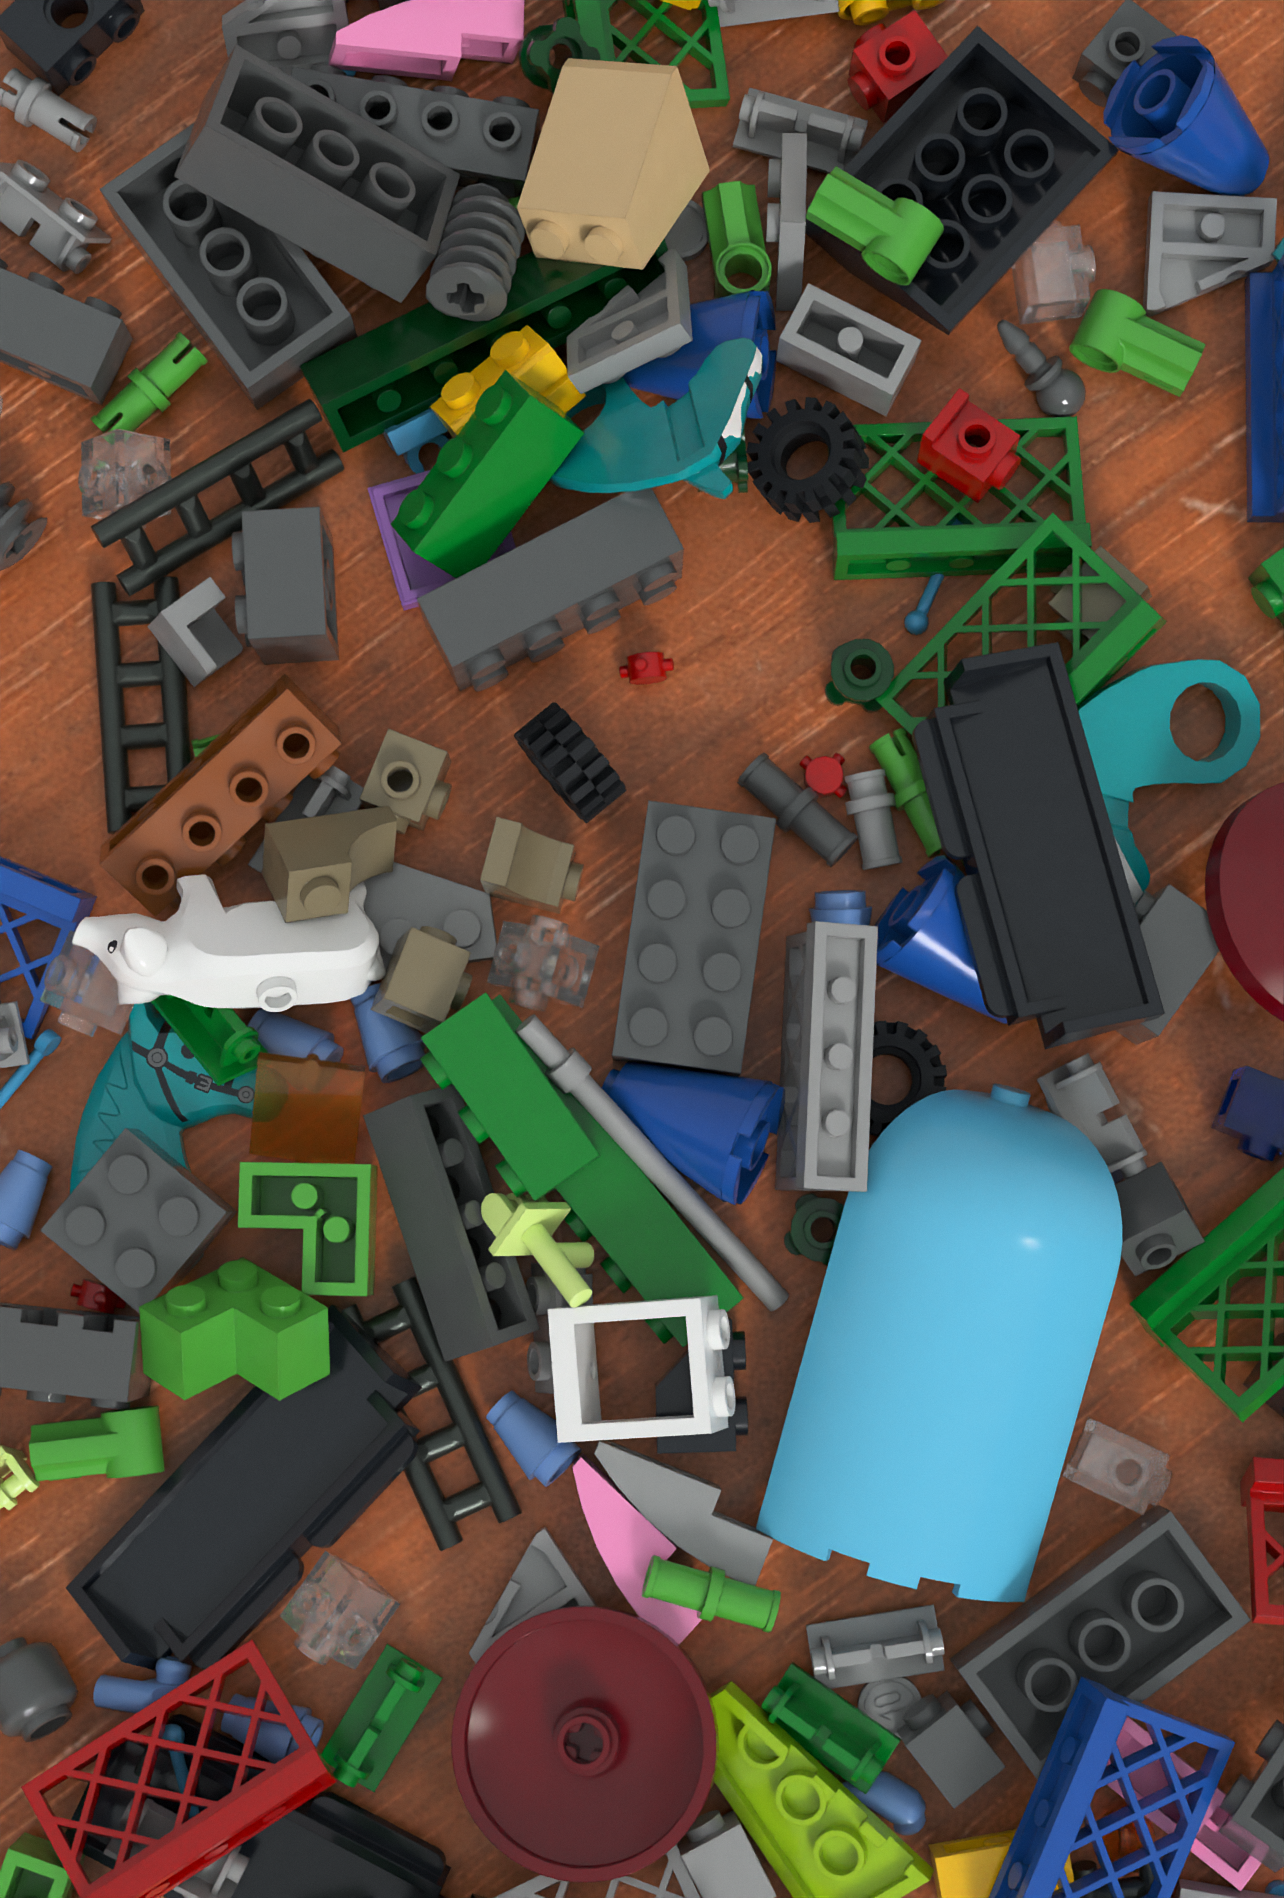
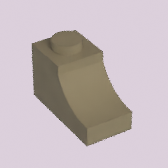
[262,806,397,923]
[480,817,584,914]

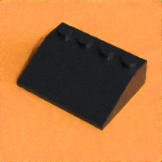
[805,26,1119,335]

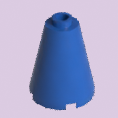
[1103,35,1269,196]
[623,290,776,419]
[875,855,1007,1024]
[602,1061,785,1205]

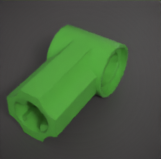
[806,166,944,285]
[701,181,772,303]
[1069,289,1206,397]
[29,1405,165,1481]

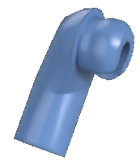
[93,1656,192,1714]
[842,1771,926,1836]

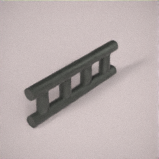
[90,399,344,597]
[91,576,191,834]
[343,1276,522,1551]

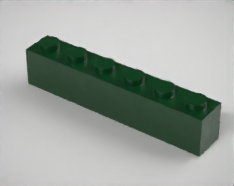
[300,239,668,453]

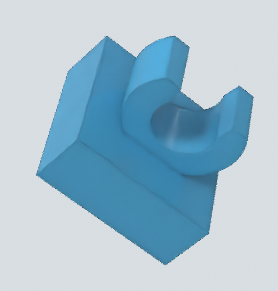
[383,407,449,474]

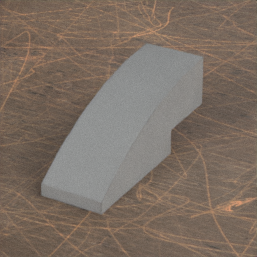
[594,1440,773,1586]

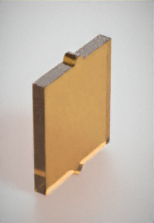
[249,1052,366,1164]

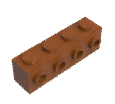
[100,674,342,917]

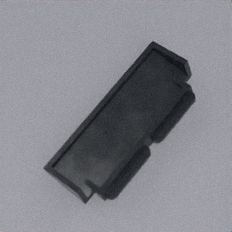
[912,642,1165,1049]
[66,1304,422,1671]
[65,1714,451,1898]

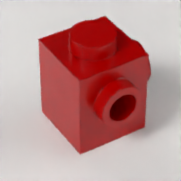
[847,10,948,124]

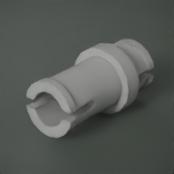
[0,68,97,152]
[845,769,902,870]

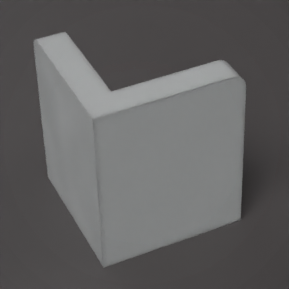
[147,577,243,687]

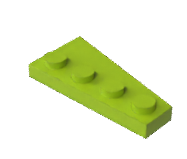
[710,1681,934,1898]

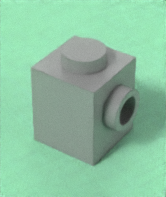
[677,1810,777,1898]

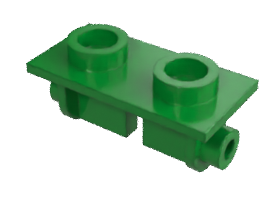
[151,995,272,1086]
[321,1643,443,1792]
[761,1662,901,1794]

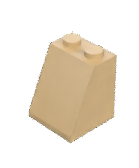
[517,58,710,270]

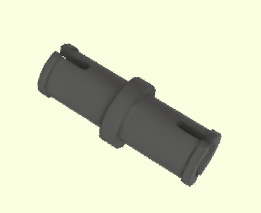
[737,752,858,867]

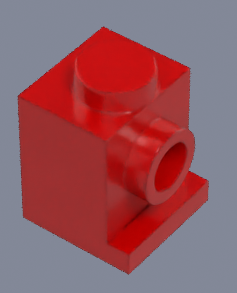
[917,388,1021,503]

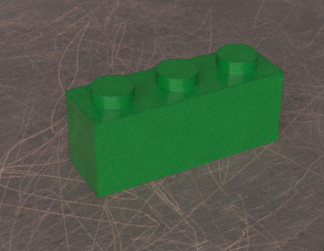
[390,370,585,578]
[420,992,601,1202]

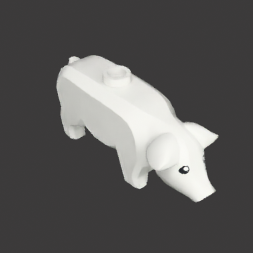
[72,874,386,1012]

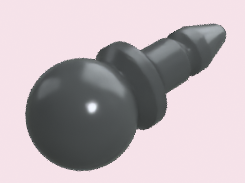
[997,320,1086,417]

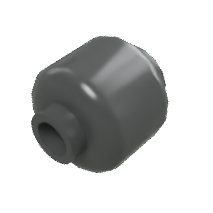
[0,1637,78,1742]

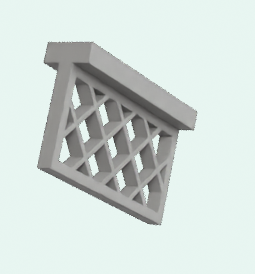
[775,921,878,1192]

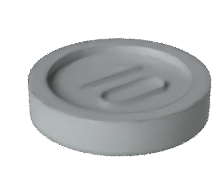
[664,200,708,262]
[857,1677,922,1739]

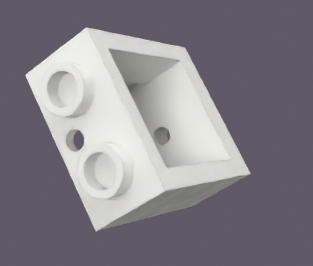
[548,1295,735,1443]

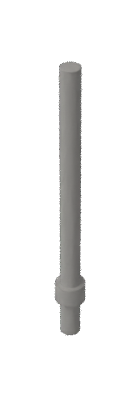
[515,1014,789,1311]

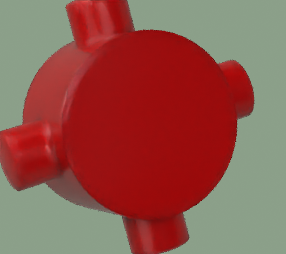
[619,652,674,685]
[799,753,848,799]
[70,1279,126,1314]

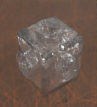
[78,429,172,529]
[487,915,600,1012]
[280,1550,401,1670]

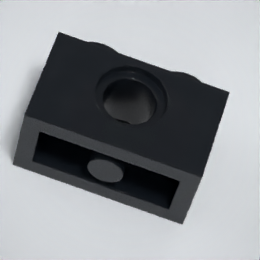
[0,0,145,96]

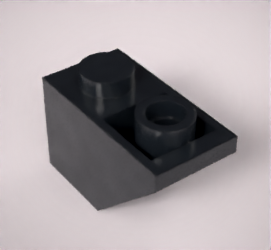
[655,1317,748,1454]

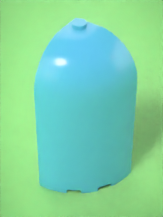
[756,1084,1123,1602]

